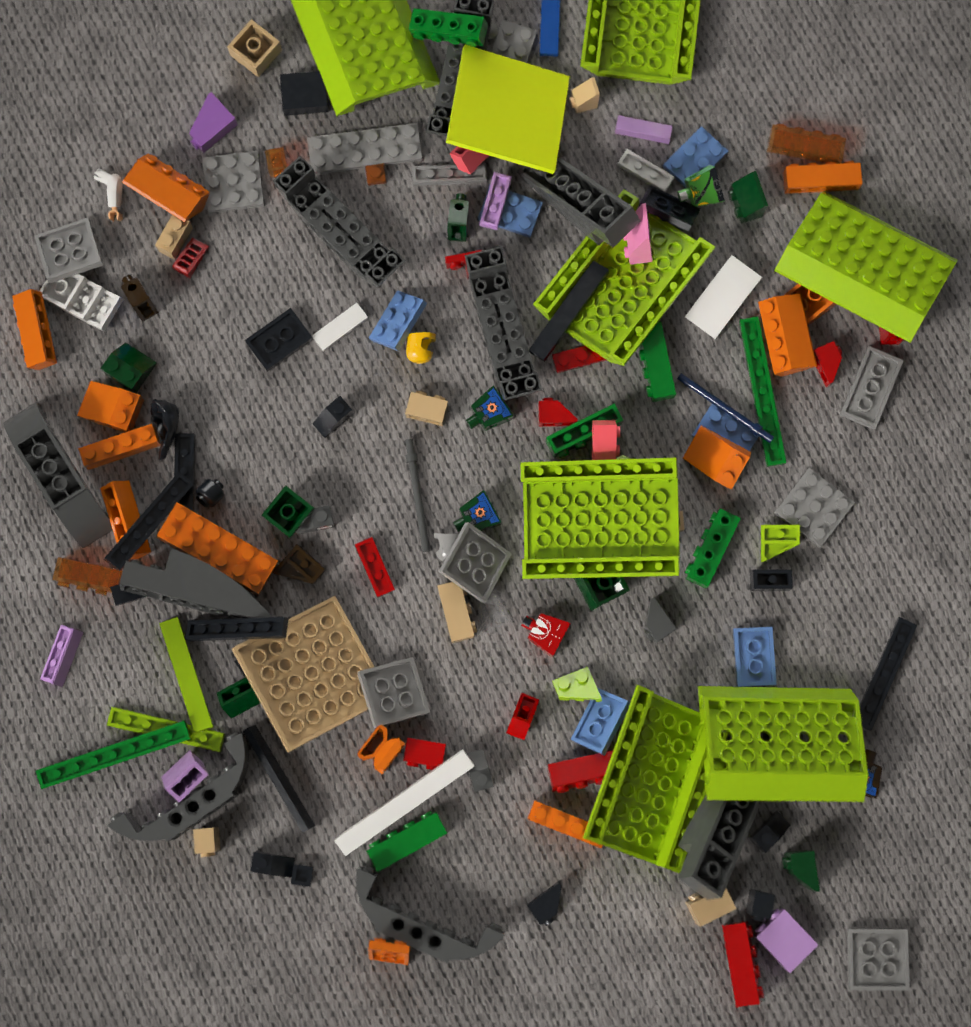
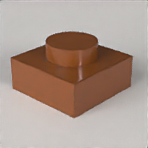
[365,163,386,186]

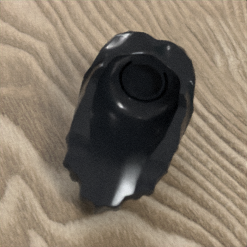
[150,399,179,460]

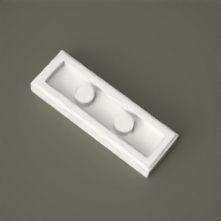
[617,149,674,192]
[312,303,368,352]

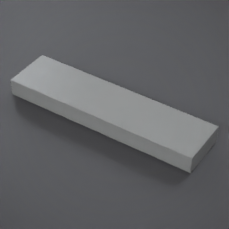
[412,163,487,186]

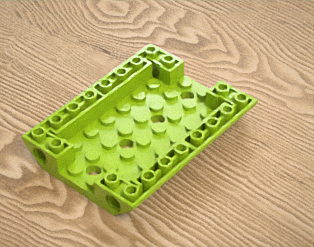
[698,686,868,802]

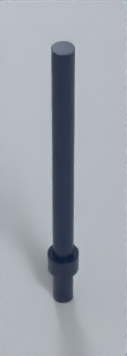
[677,373,775,443]

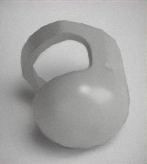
[434,533,459,562]

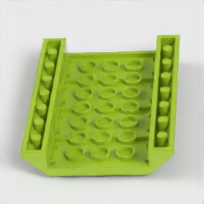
[291,0,440,116]
[580,0,700,85]
[533,189,716,366]
[774,191,958,343]
[520,458,680,579]
[583,685,728,874]

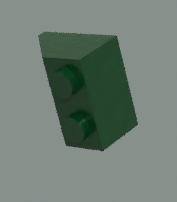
[728,171,768,223]
[100,342,157,393]
[262,485,315,539]
[574,577,630,611]
[782,850,820,892]

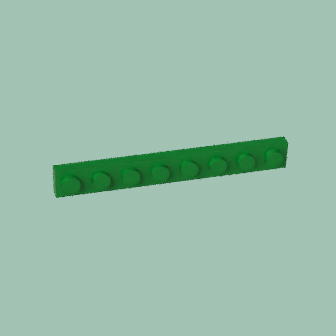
[739,317,787,467]
[35,720,192,789]

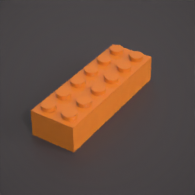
[157,502,278,596]

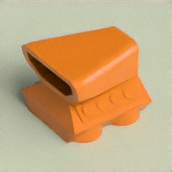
[357,725,406,774]

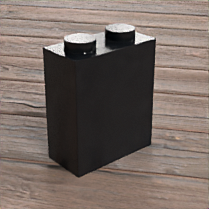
[280,71,331,116]

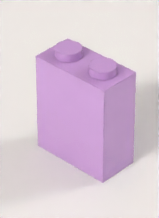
[161,750,208,802]
[754,908,818,973]

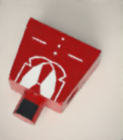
[521,613,570,657]

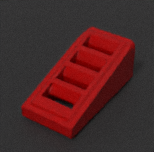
[172,237,209,278]

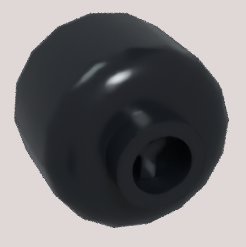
[196,479,224,507]

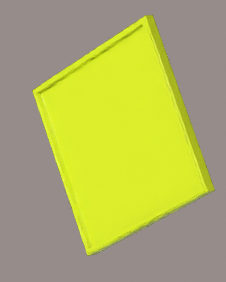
[446,45,570,174]

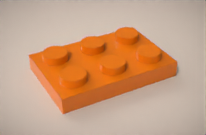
[368,938,410,965]

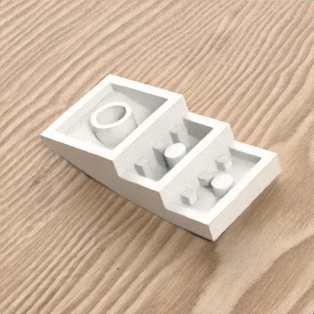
[685,255,762,339]
[40,274,123,332]

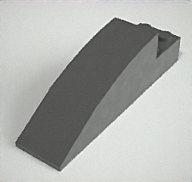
[517,156,640,247]
[119,548,272,619]
[678,795,761,900]

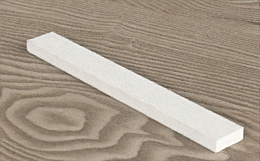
[334,749,474,856]

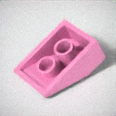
[623,203,652,264]

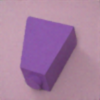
[189,92,237,153]

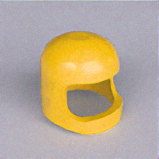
[406,332,436,364]

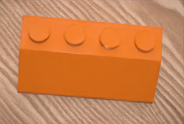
[122,153,210,222]
[758,294,817,377]

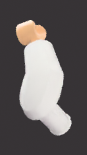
[94,169,123,222]

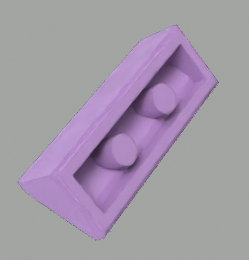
[615,115,673,144]
[40,625,83,687]

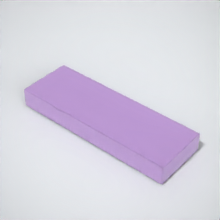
[479,172,512,230]

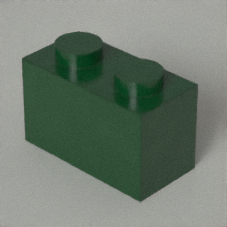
[217,677,260,719]

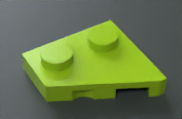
[761,525,800,562]
[552,667,602,702]

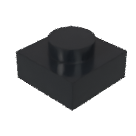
[291,864,314,887]

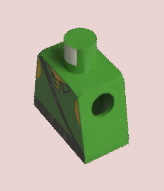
[677,165,725,206]

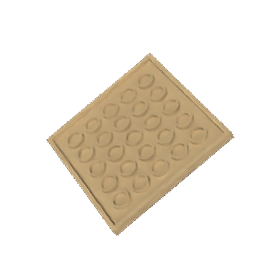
[232,596,374,753]

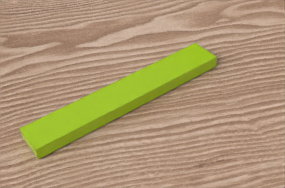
[159,617,214,733]
[107,706,226,752]

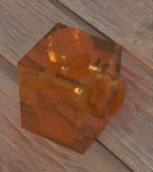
[265,147,288,178]

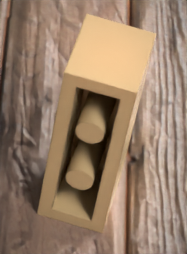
[437,582,477,643]

